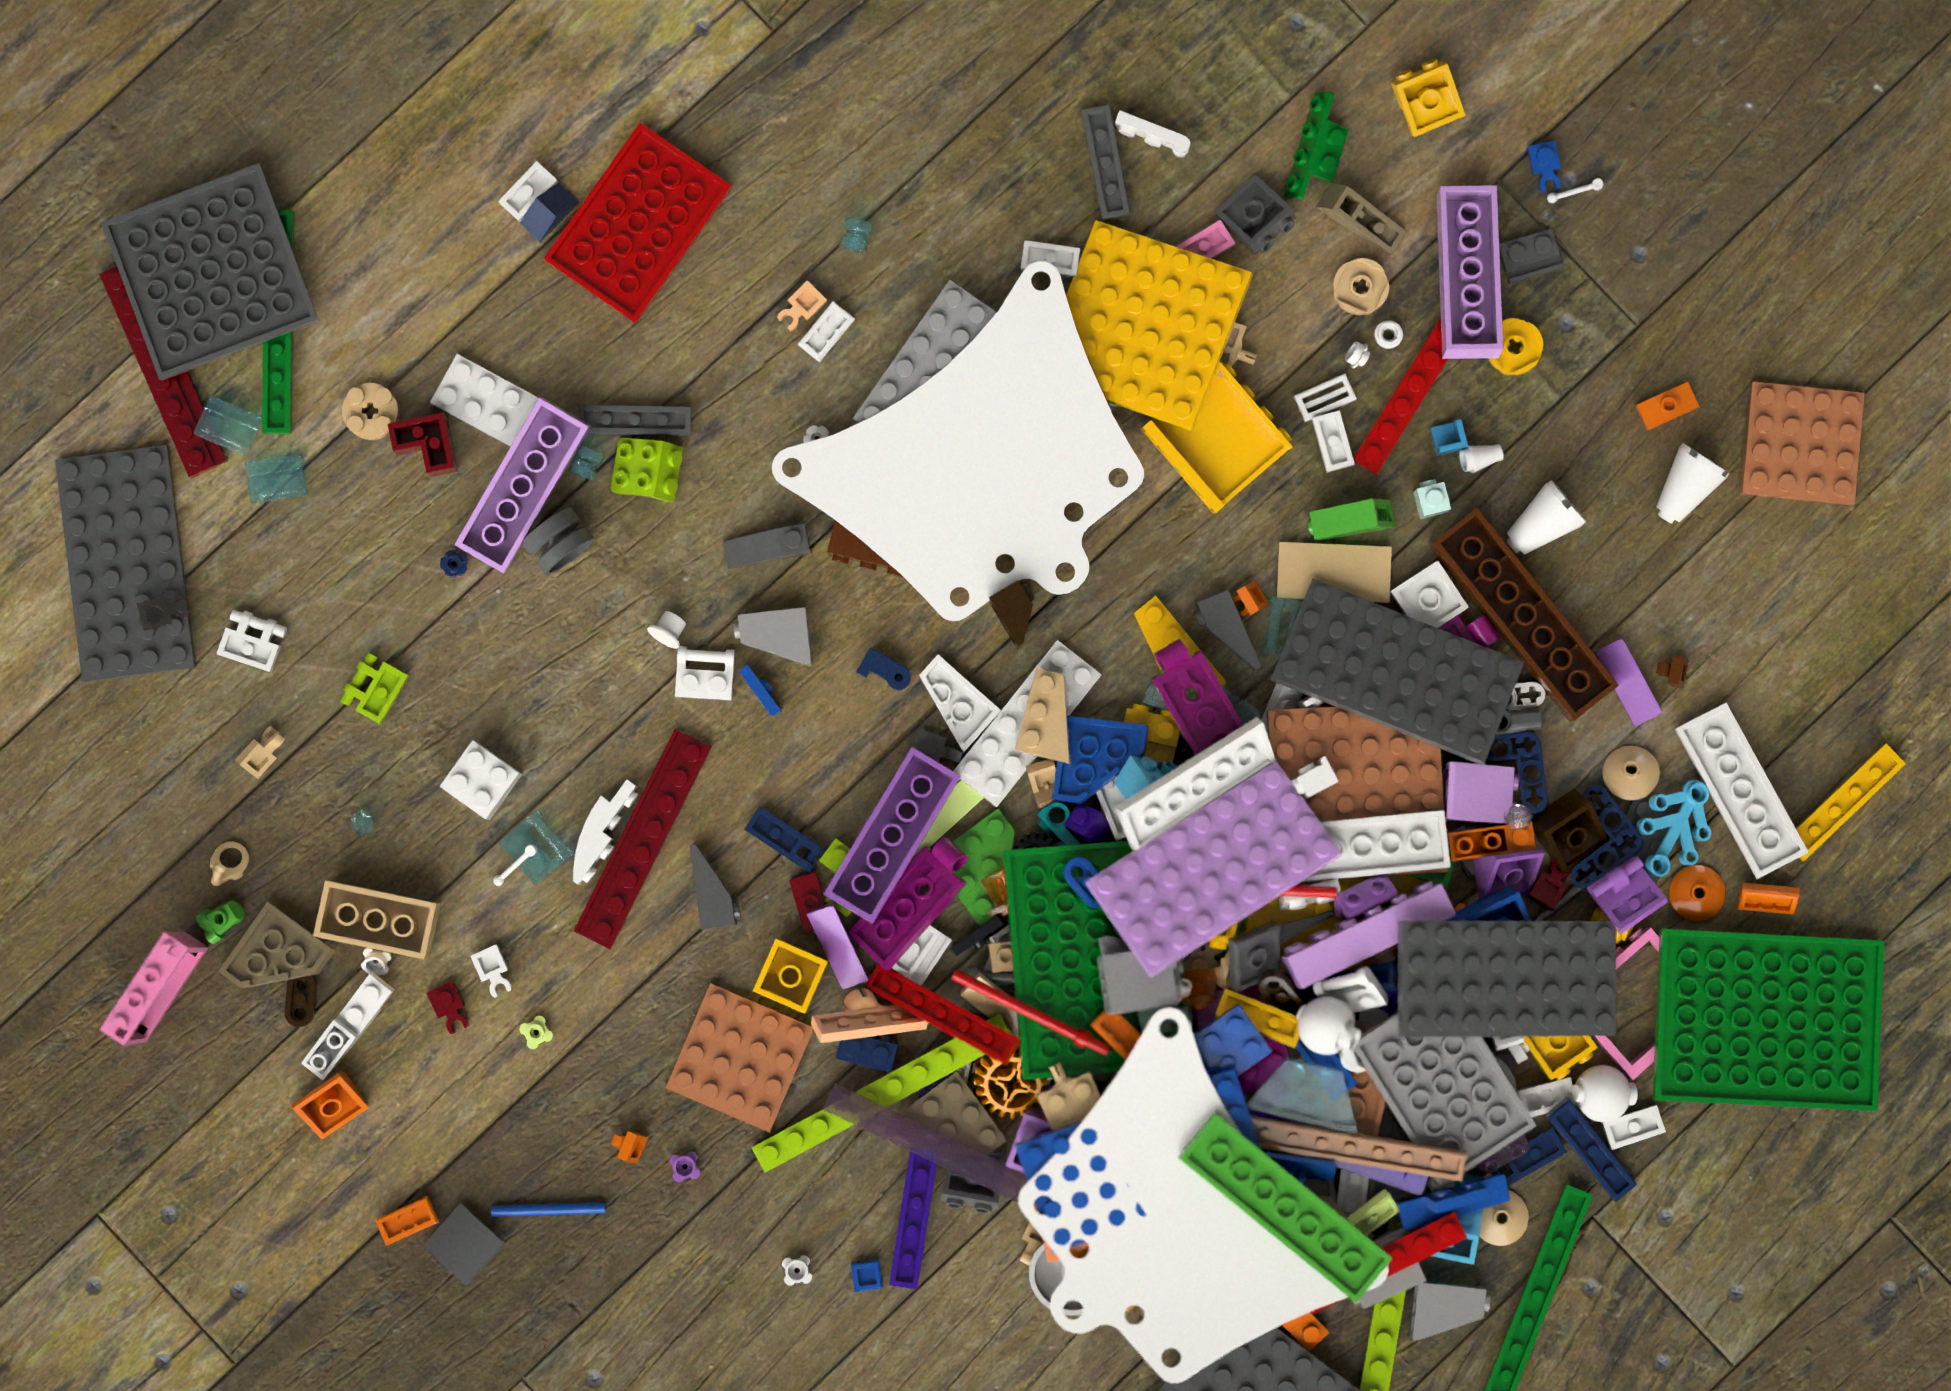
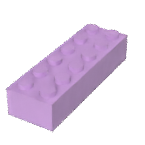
[1436,185,1503,359]
[454,397,591,573]
[1280,881,1456,989]

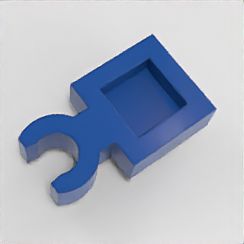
[1527,141,1561,193]

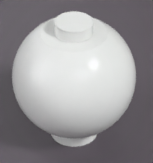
[1297,997,1361,1055]
[1572,1065,1637,1122]

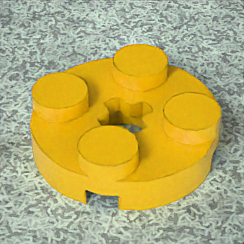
[1488,318,1543,375]

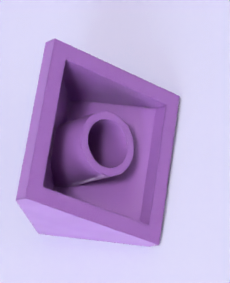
[1473,849,1545,900]

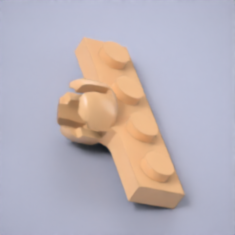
[811,988,928,1043]

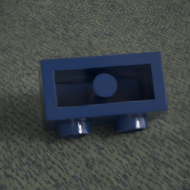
[835,1035,898,1072]

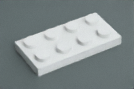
[430,354,539,447]

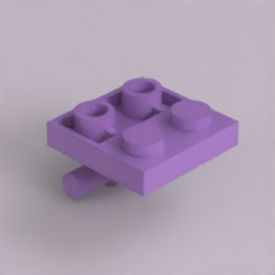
[1587,856,1668,934]

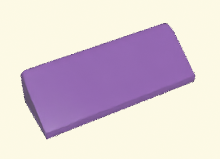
[1594,638,1662,727]
[806,902,869,989]

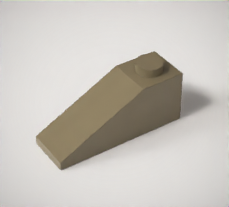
[1316,183,1406,255]

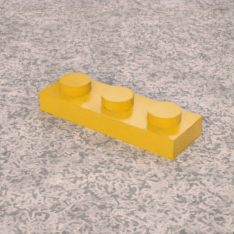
[1214,989,1300,1048]

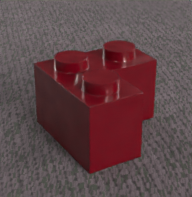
[387,412,458,477]

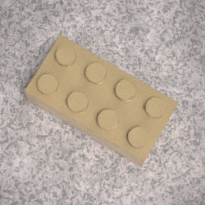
[313,880,441,959]

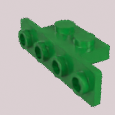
[1284,91,1349,200]

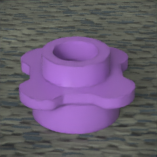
[670,1151,700,1182]

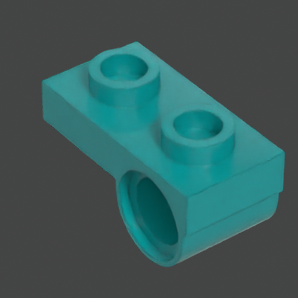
[1037,802,1081,846]

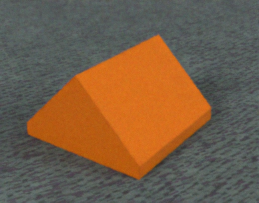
[291,1071,369,1139]

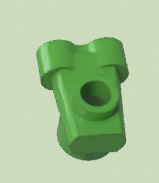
[196,900,244,944]

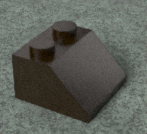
[989,580,1035,650]
[1528,789,1609,874]

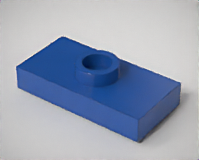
[739,664,782,717]

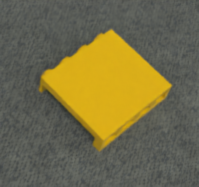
[1141,362,1293,514]

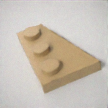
[1015,668,1071,764]

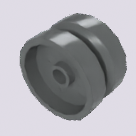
[522,507,595,576]

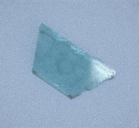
[1247,1057,1357,1134]

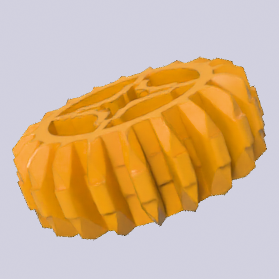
[974,1048,1051,1120]

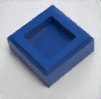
[851,1259,883,1292]

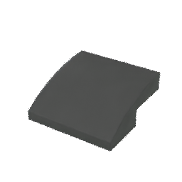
[423,1203,506,1286]

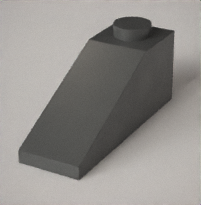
[723,523,811,569]
[1193,590,1262,671]
[690,844,741,930]

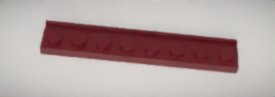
[99,266,228,478]
[574,729,712,950]

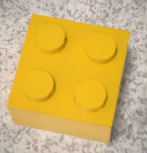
[753,938,829,1014]

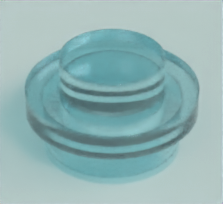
[351,808,373,836]

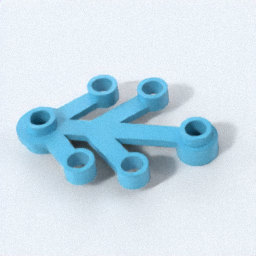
[1636,780,1711,877]

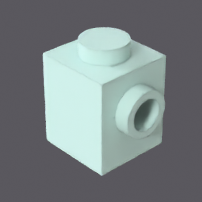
[1413,479,1451,519]

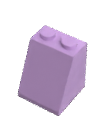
[1442,762,1519,825]

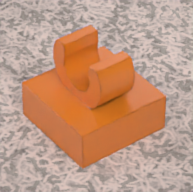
[1232,581,1270,616]
[611,1131,649,1164]

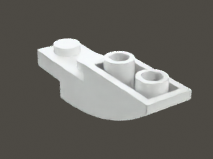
[573,780,638,885]
[301,972,395,1081]

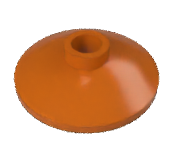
[1668,865,1726,921]

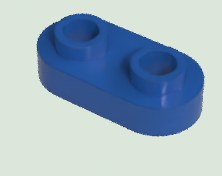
[1063,857,1101,908]

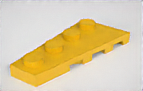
[1134,596,1227,699]

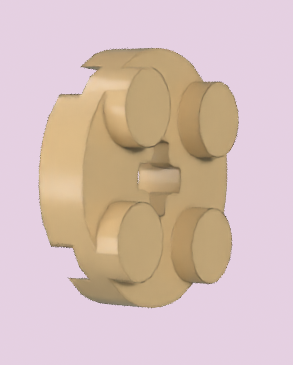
[1332,258,1389,315]
[342,383,400,440]

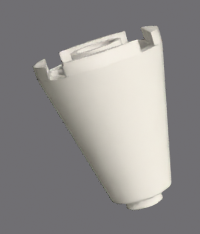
[1656,443,1730,524]
[1506,480,1586,555]

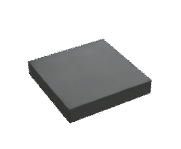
[1229,921,1281,993]

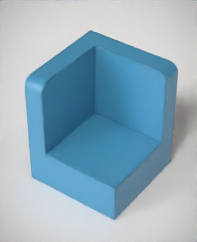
[1430,419,1468,456]

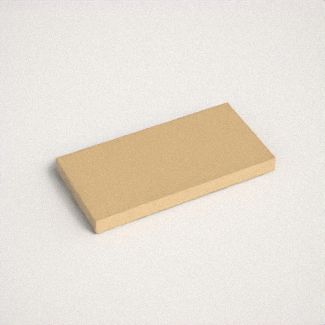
[1276,542,1392,604]

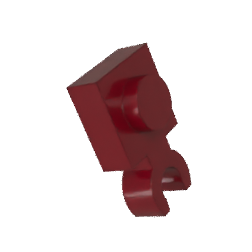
[1528,861,1572,911]
[426,981,469,1034]

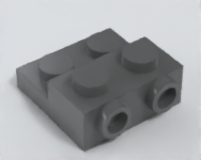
[1214,174,1296,255]
[941,1148,1007,1214]

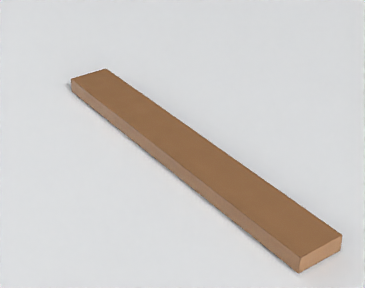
[1250,1116,1467,1181]

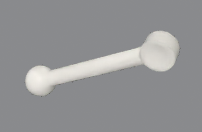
[1547,178,1604,203]
[493,844,538,886]

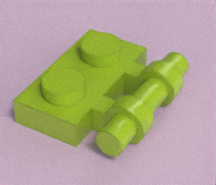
[340,652,409,725]

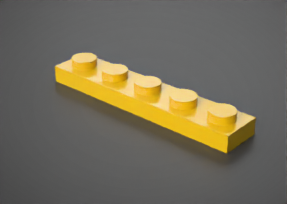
[1796,743,1906,861]

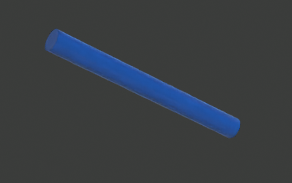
[491,1202,606,1217]

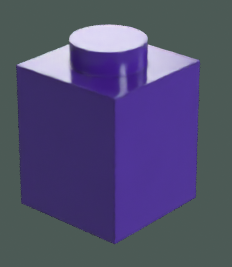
[1063,803,1112,844]

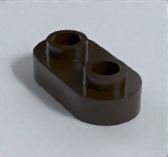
[1259,970,1304,1016]
[285,975,317,1027]

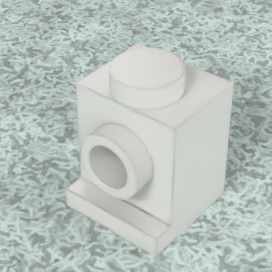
[1291,756,1339,799]

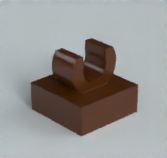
[1656,655,1689,688]

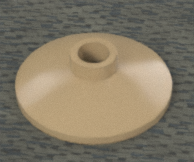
[1602,746,1660,801]
[1479,1190,1529,1246]

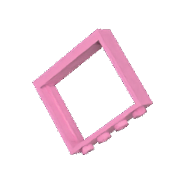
[1591,927,1659,1080]
[100,932,209,1045]

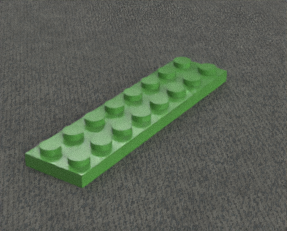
[1178,1112,1393,1303]

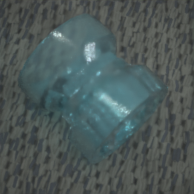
[839,218,873,253]
[568,445,605,482]

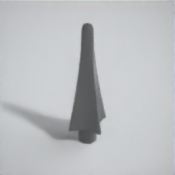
[1280,911,1335,944]

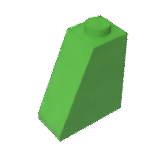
[1308,498,1395,540]

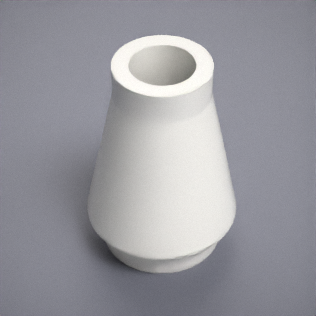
[1459,444,1503,473]

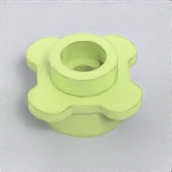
[520,1016,553,1049]

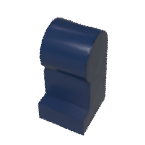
[856,648,911,691]

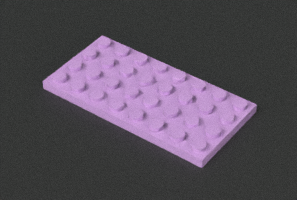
[1086,761,1342,978]

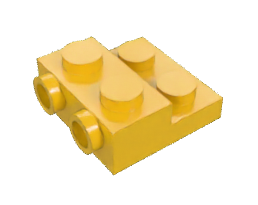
[1390,59,1466,137]
[1123,704,1180,763]
[1523,1036,1598,1080]

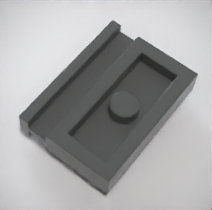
[1499,228,1564,284]

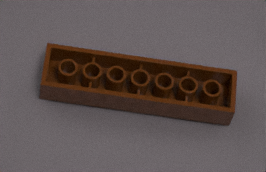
[1429,508,1619,722]

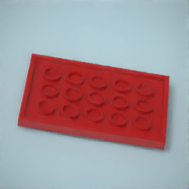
[543,123,732,324]

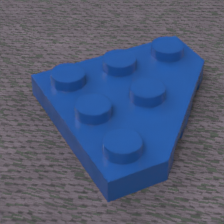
[1052,716,1149,804]

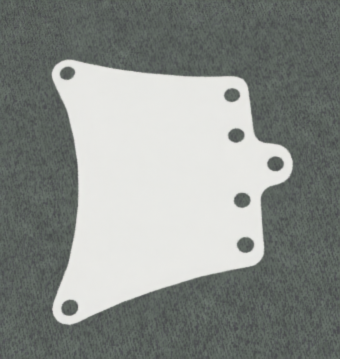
[772,261,1144,621]
[1018,1008,1388,1383]

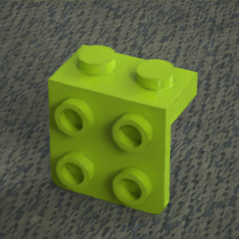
[611,438,683,502]

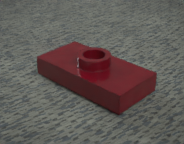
[789,872,826,934]

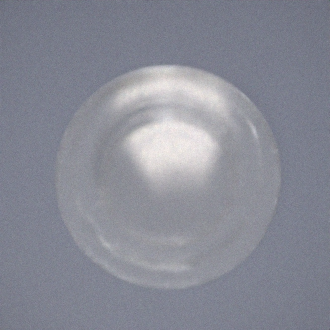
[1504,804,1533,828]

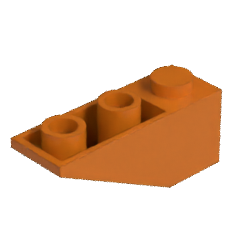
[1447,821,1536,862]

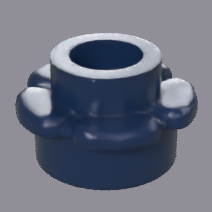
[440,550,468,578]

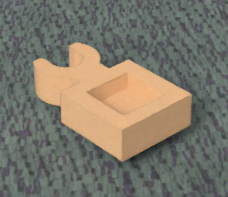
[777,281,828,332]

